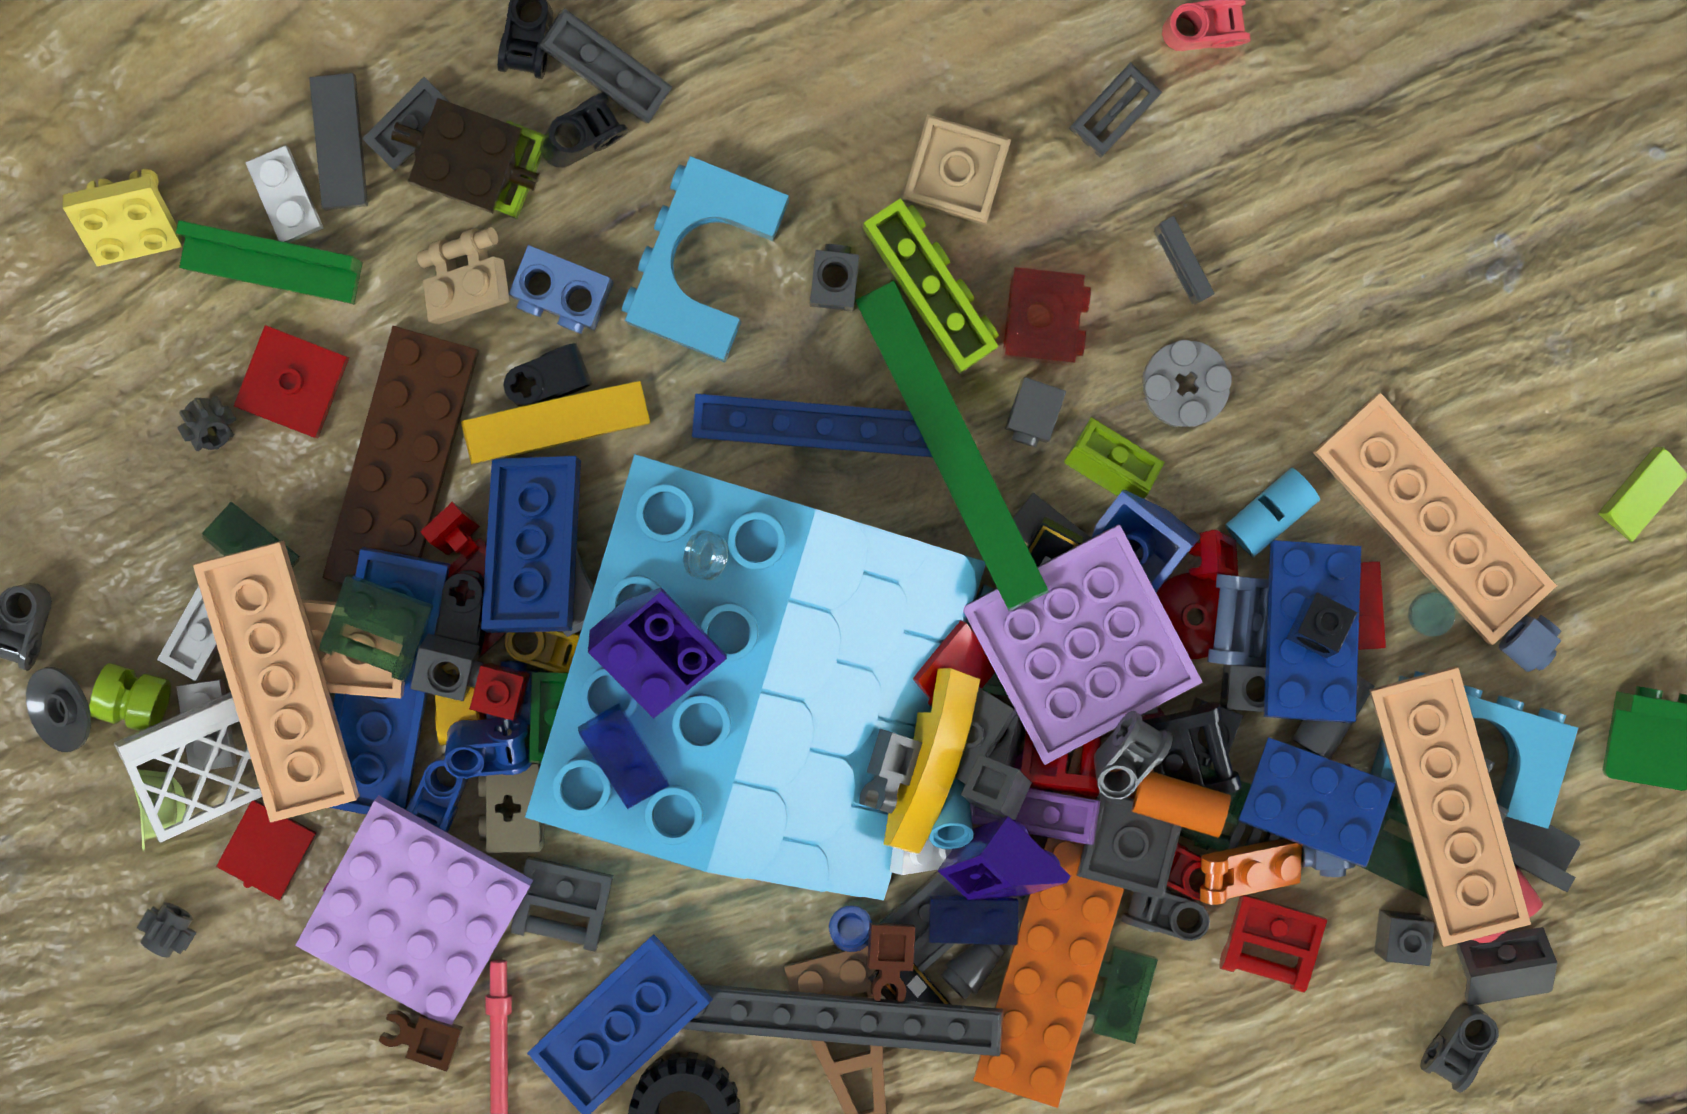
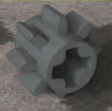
[177,396,236,452]
[137,902,196,958]

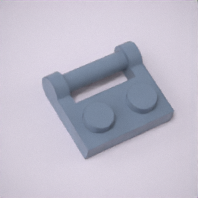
[1207,574,1269,666]

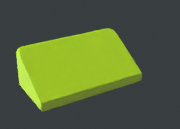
[1064,417,1165,499]
[1598,447,1687,542]

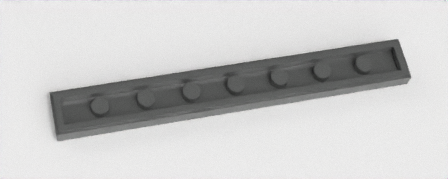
[682,984,1003,1056]

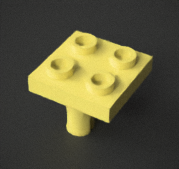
[63,169,182,266]

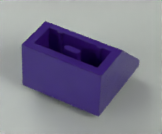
[588,588,727,719]
[937,816,1071,900]

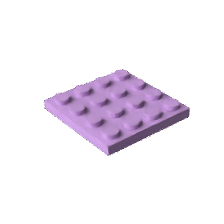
[963,524,1203,765]
[295,795,533,1025]

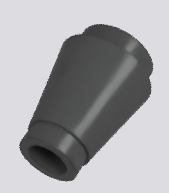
[941,935,1005,1000]

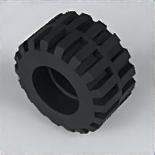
[628,1052,740,1114]

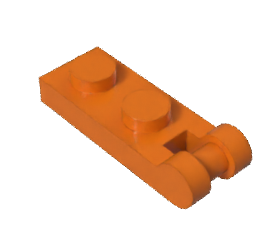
[1200,838,1303,905]

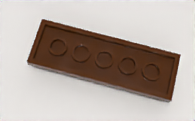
[322,325,479,587]

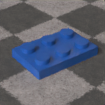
[1238,737,1396,868]

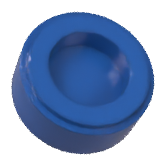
[829,906,872,952]

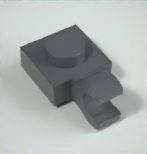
[859,729,922,814]

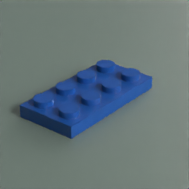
[481,456,581,633]
[1264,540,1361,723]
[527,934,713,1114]

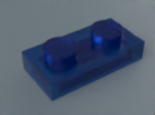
[578,703,669,809]
[928,896,1019,945]

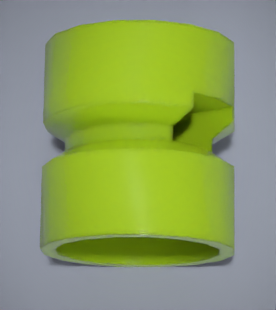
[89,663,171,731]

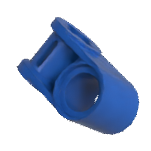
[444,717,532,779]
[406,755,469,833]

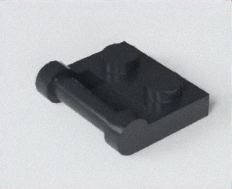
[1143,702,1242,794]

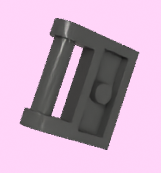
[511,856,614,952]

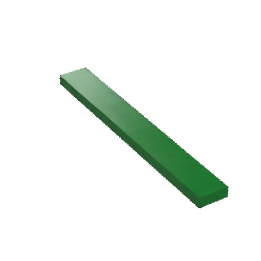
[855,281,1049,612]

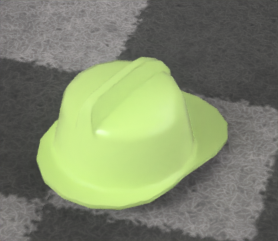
[132,769,186,851]

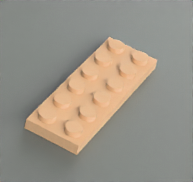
[1313,393,1557,645]
[193,540,360,822]
[1369,666,1531,947]

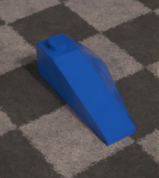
[1092,490,1200,593]

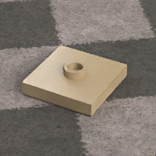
[902,114,1011,225]

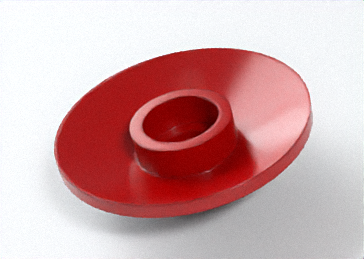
[1156,573,1220,659]

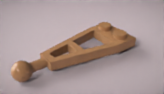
[784,945,886,1114]

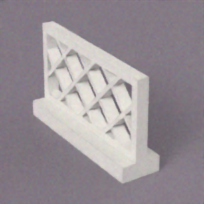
[114,692,262,843]

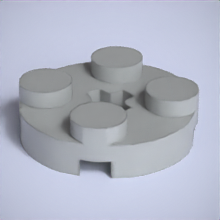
[1142,340,1232,427]

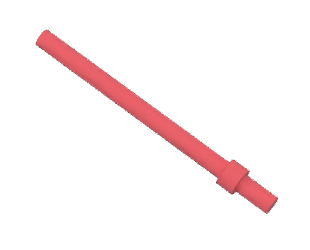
[485,959,512,1114]

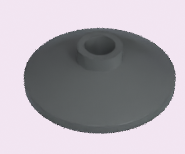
[26,667,91,752]

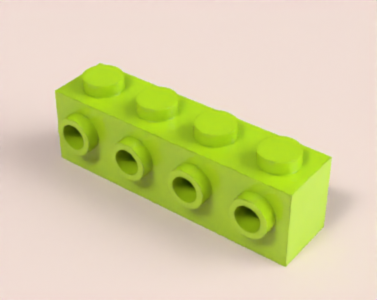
[863,198,999,374]

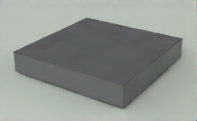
[1076,792,1181,899]

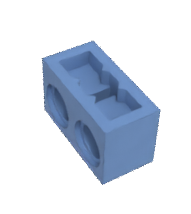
[509,245,614,334]

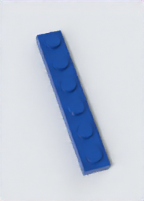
[692,394,933,458]

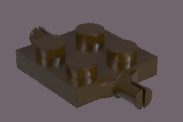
[391,98,540,214]

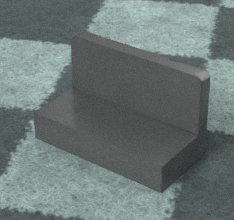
[1503,817,1580,892]
[1457,927,1557,1005]

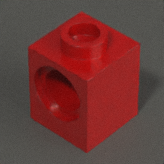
[469,663,531,721]

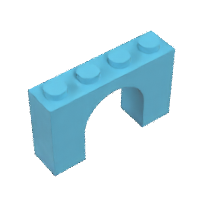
[622,156,789,363]
[1370,671,1578,829]

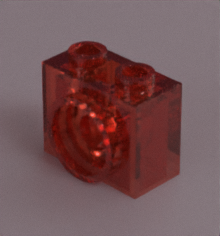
[1002,267,1091,366]

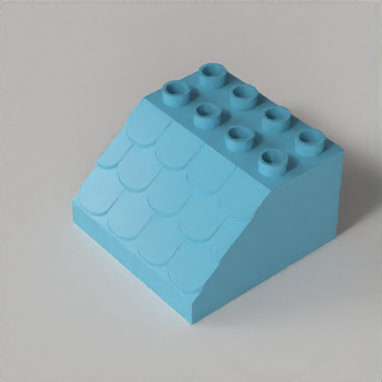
[525,454,986,900]

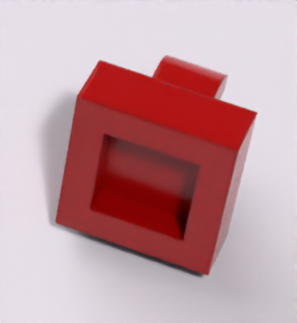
[420,502,480,559]
[1189,529,1239,581]

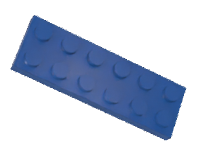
[329,547,450,815]

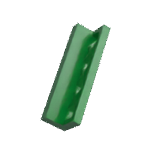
[176,220,363,305]

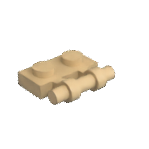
[417,228,510,325]

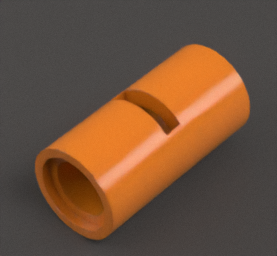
[1132,771,1231,838]

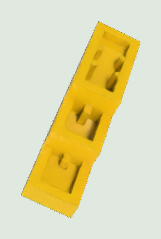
[461,381,650,465]
[883,668,980,854]

